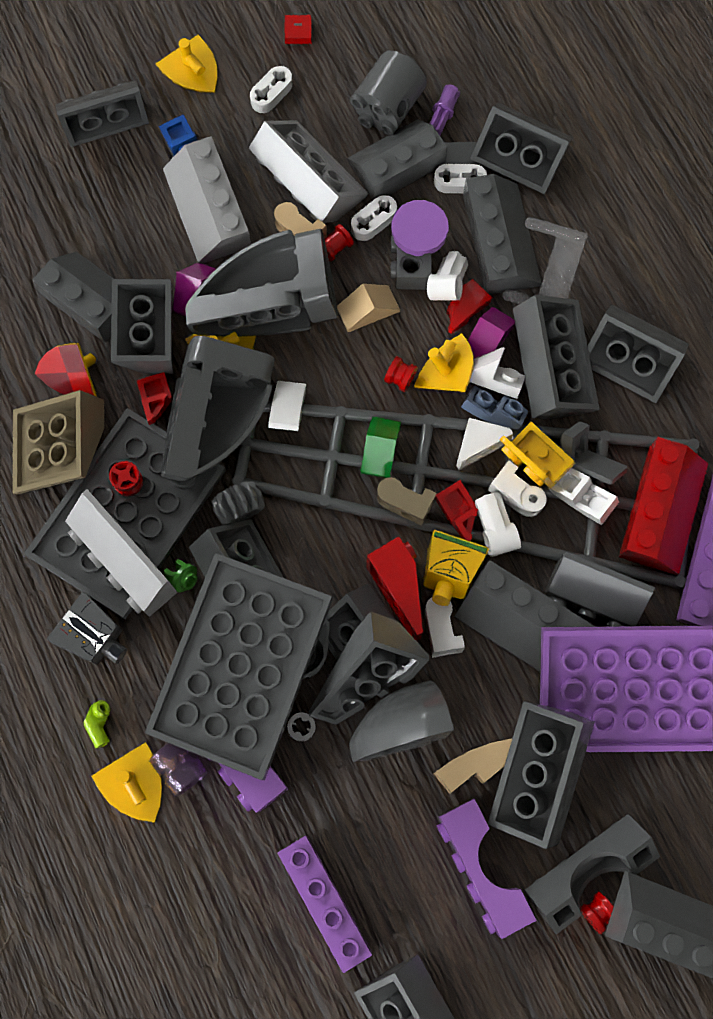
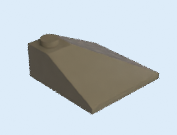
[13,390,104,495]

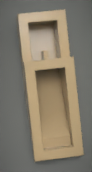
[433,738,512,793]

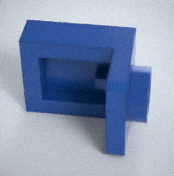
[159,114,198,156]

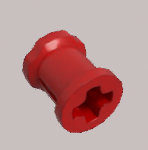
[324,224,354,262]

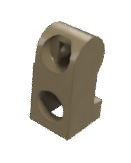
[377,477,436,526]

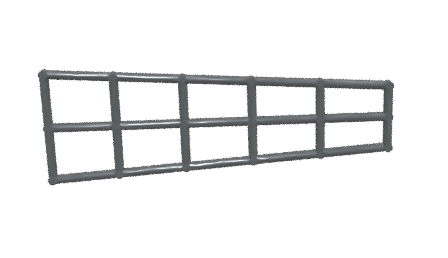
[232,401,700,589]

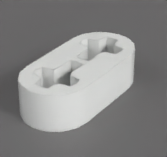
[250,66,293,113]
[434,164,487,194]
[351,195,397,241]

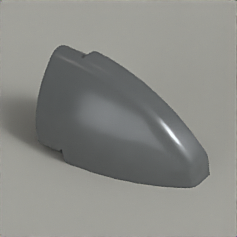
[185,229,338,336]

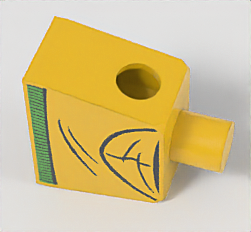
[423,530,489,606]

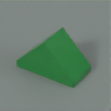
[361,416,401,478]

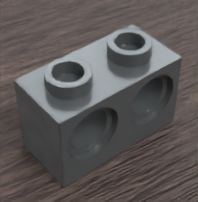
[390,235,431,290]

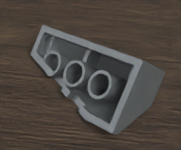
[309,611,429,725]

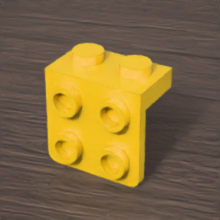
[499,422,576,489]

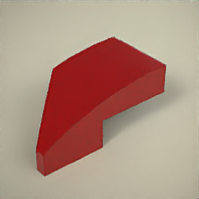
[447,279,492,335]
[136,372,173,425]
[435,480,478,541]

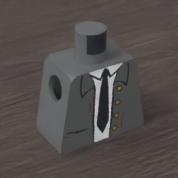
[46,591,127,665]

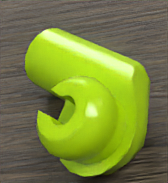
[84,700,110,749]

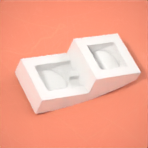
[268,381,306,431]
[549,468,619,525]

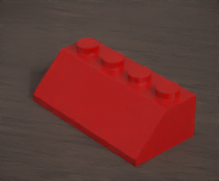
[619,437,708,576]

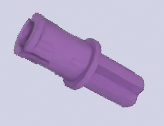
[429,85,460,135]

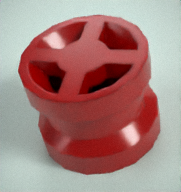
[384,356,418,392]
[109,461,143,496]
[581,891,614,935]

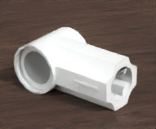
[427,251,468,300]
[475,493,521,557]

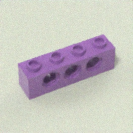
[277,835,372,973]

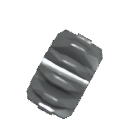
[212,481,265,525]

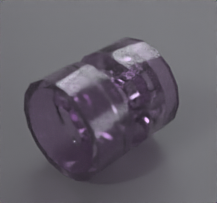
[149,743,209,797]

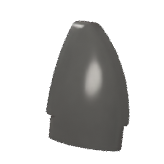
[161,336,275,481]
[349,680,454,763]

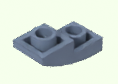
[461,385,528,430]

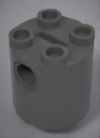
[350,50,427,136]

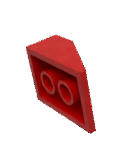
[366,536,423,642]

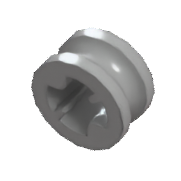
[287,712,316,741]

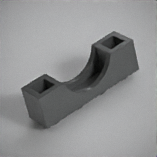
[525,814,660,934]

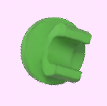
[164,560,197,593]

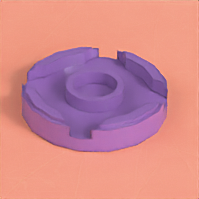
[391,200,449,256]

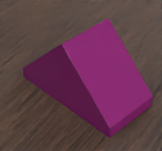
[173,263,216,317]
[468,307,515,359]

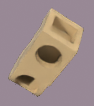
[274,202,327,238]

